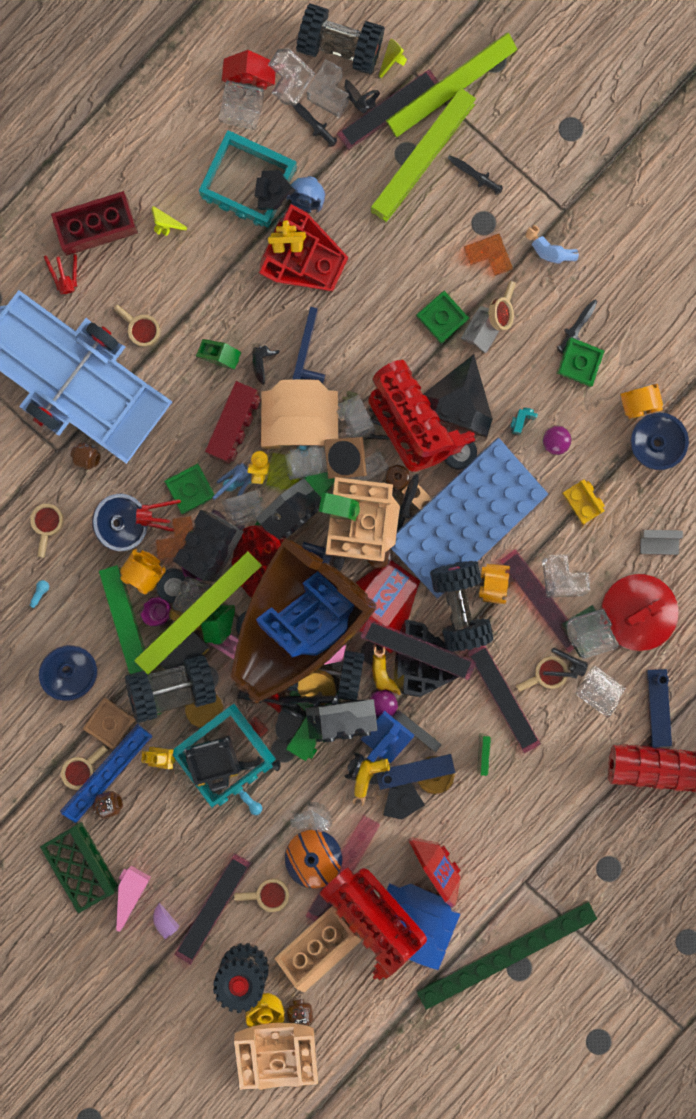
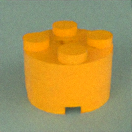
[620,383,664,419]
[120,549,166,594]
[479,564,510,604]

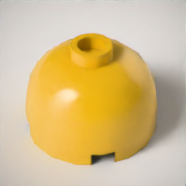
[245,993,285,1027]

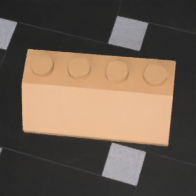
[274,906,362,992]

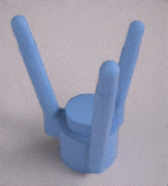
[212,463,252,506]

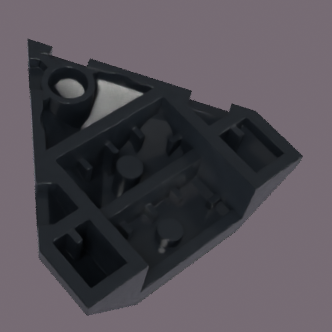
[423,354,493,438]
[394,620,474,697]

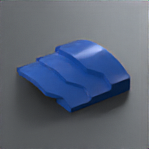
[256,571,355,657]
[386,883,461,970]

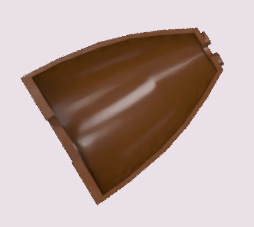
[231,538,377,703]

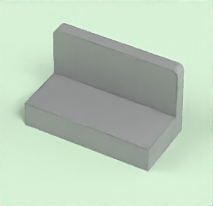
[461,306,505,353]
[640,530,683,555]

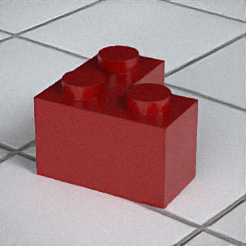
[222,50,277,90]

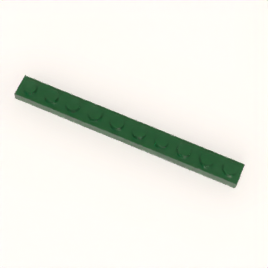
[417,900,597,1010]

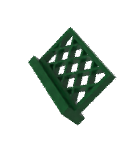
[40,822,119,914]

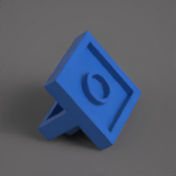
[361,711,414,764]

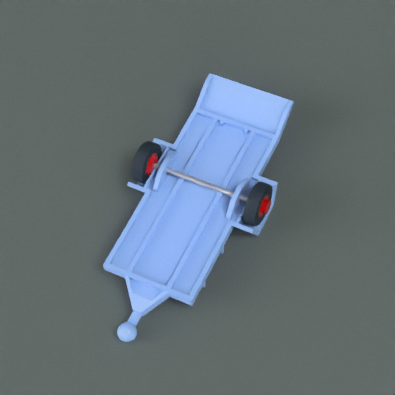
[0,290,172,464]

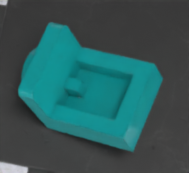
[510,407,538,435]

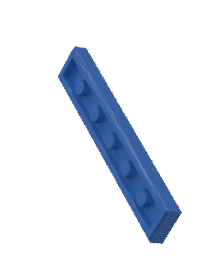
[60,724,153,823]

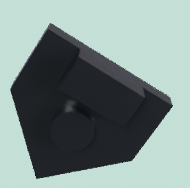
[255,170,296,210]
[383,783,425,820]

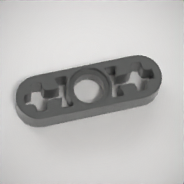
[393,710,442,752]

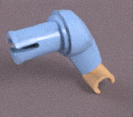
[526,225,579,264]

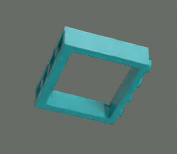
[199,130,297,228]
[173,704,276,807]

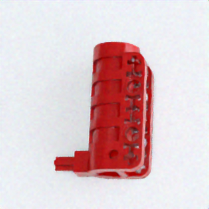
[368,360,476,472]
[608,744,696,793]
[319,867,427,981]

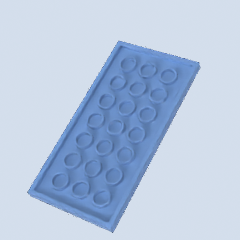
[391,438,548,599]

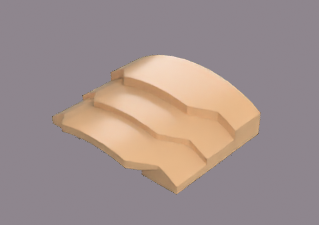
[261,380,338,449]
[325,477,400,562]
[234,1023,318,1090]

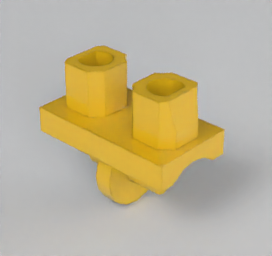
[268,220,306,253]
[248,451,270,484]
[141,746,176,769]

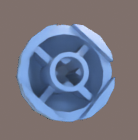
[286,176,325,213]

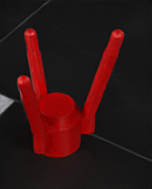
[44,254,78,295]
[136,500,181,532]

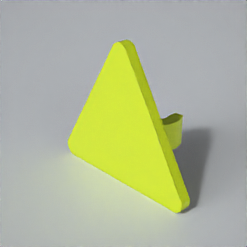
[378,38,407,78]
[151,206,187,236]

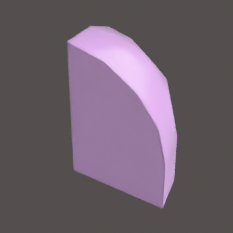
[153,903,179,939]

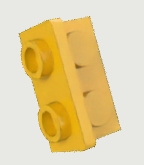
[562,479,605,525]

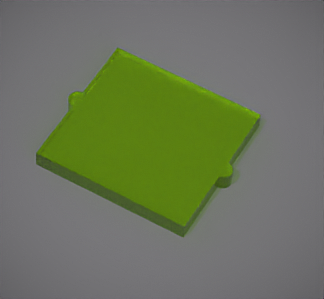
[266,453,303,490]

